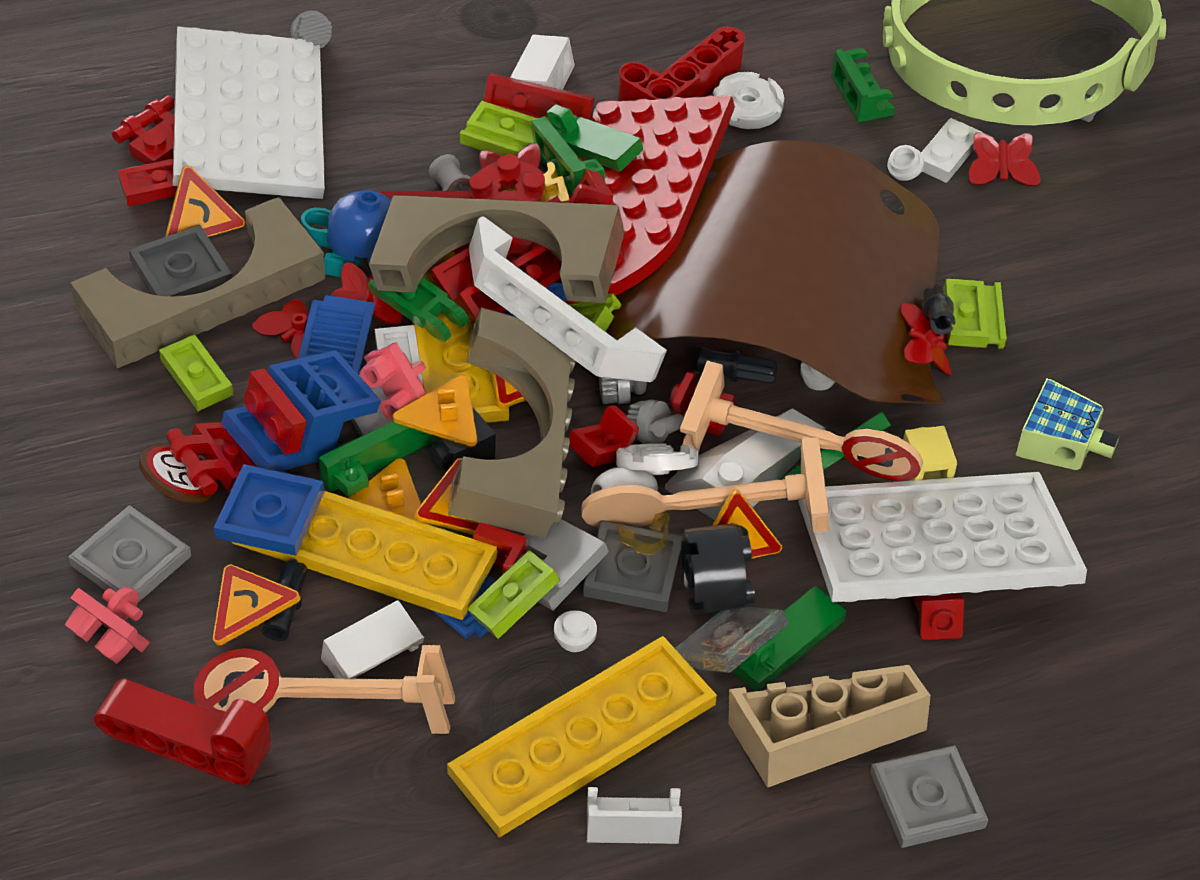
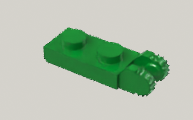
[368,277,469,342]

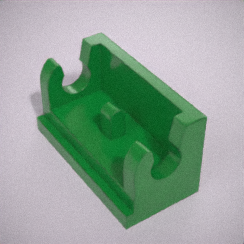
[831,48,895,123]

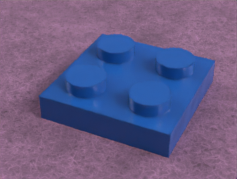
[213,464,325,556]

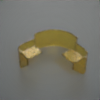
[619,512,670,555]

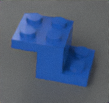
[221,350,381,472]

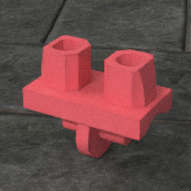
[360,342,426,421]
[65,586,150,664]

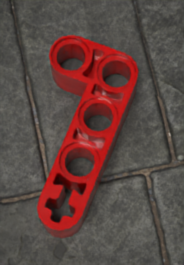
[617,26,745,101]
[93,679,271,785]

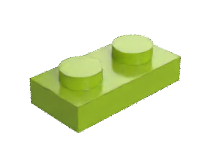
[159,334,234,411]
[467,550,561,639]

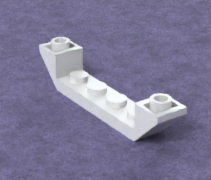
[469,216,667,382]

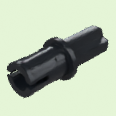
[923,284,956,334]
[697,347,778,384]
[261,559,307,641]

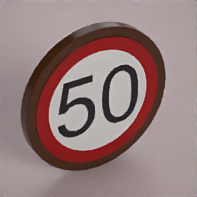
[139,443,219,503]

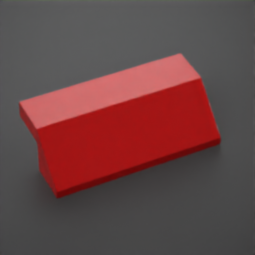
[429,196,562,324]

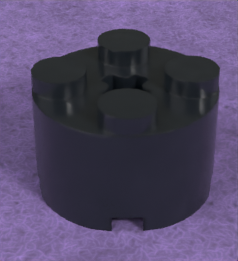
[681,523,755,614]

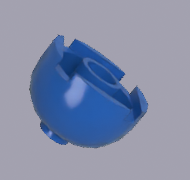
[327,190,391,264]

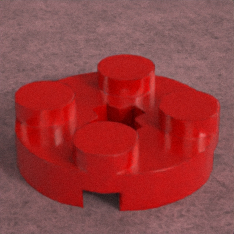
[469,155,546,202]

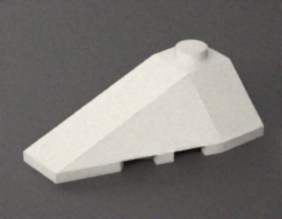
[665,409,825,520]

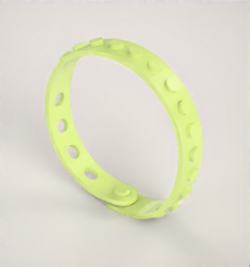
[883,0,1166,125]

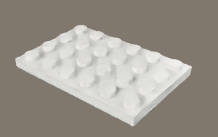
[173,27,325,199]
[798,472,1087,602]

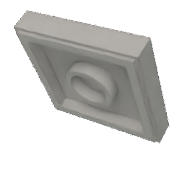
[68,505,191,603]
[870,745,988,848]

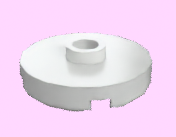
[713,72,784,129]
[616,443,698,475]

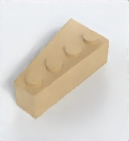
[728,665,931,788]

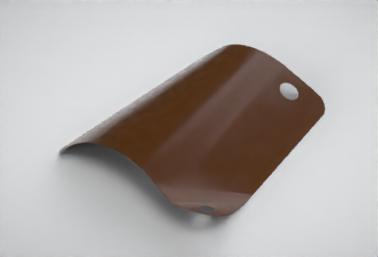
[574,140,948,403]

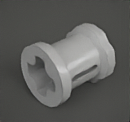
[428,154,471,191]

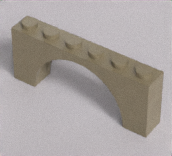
[369,195,624,303]
[70,197,325,369]
[448,308,576,539]

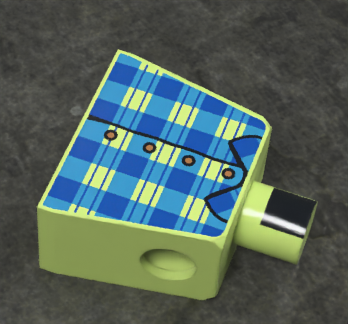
[1016,378,1119,470]

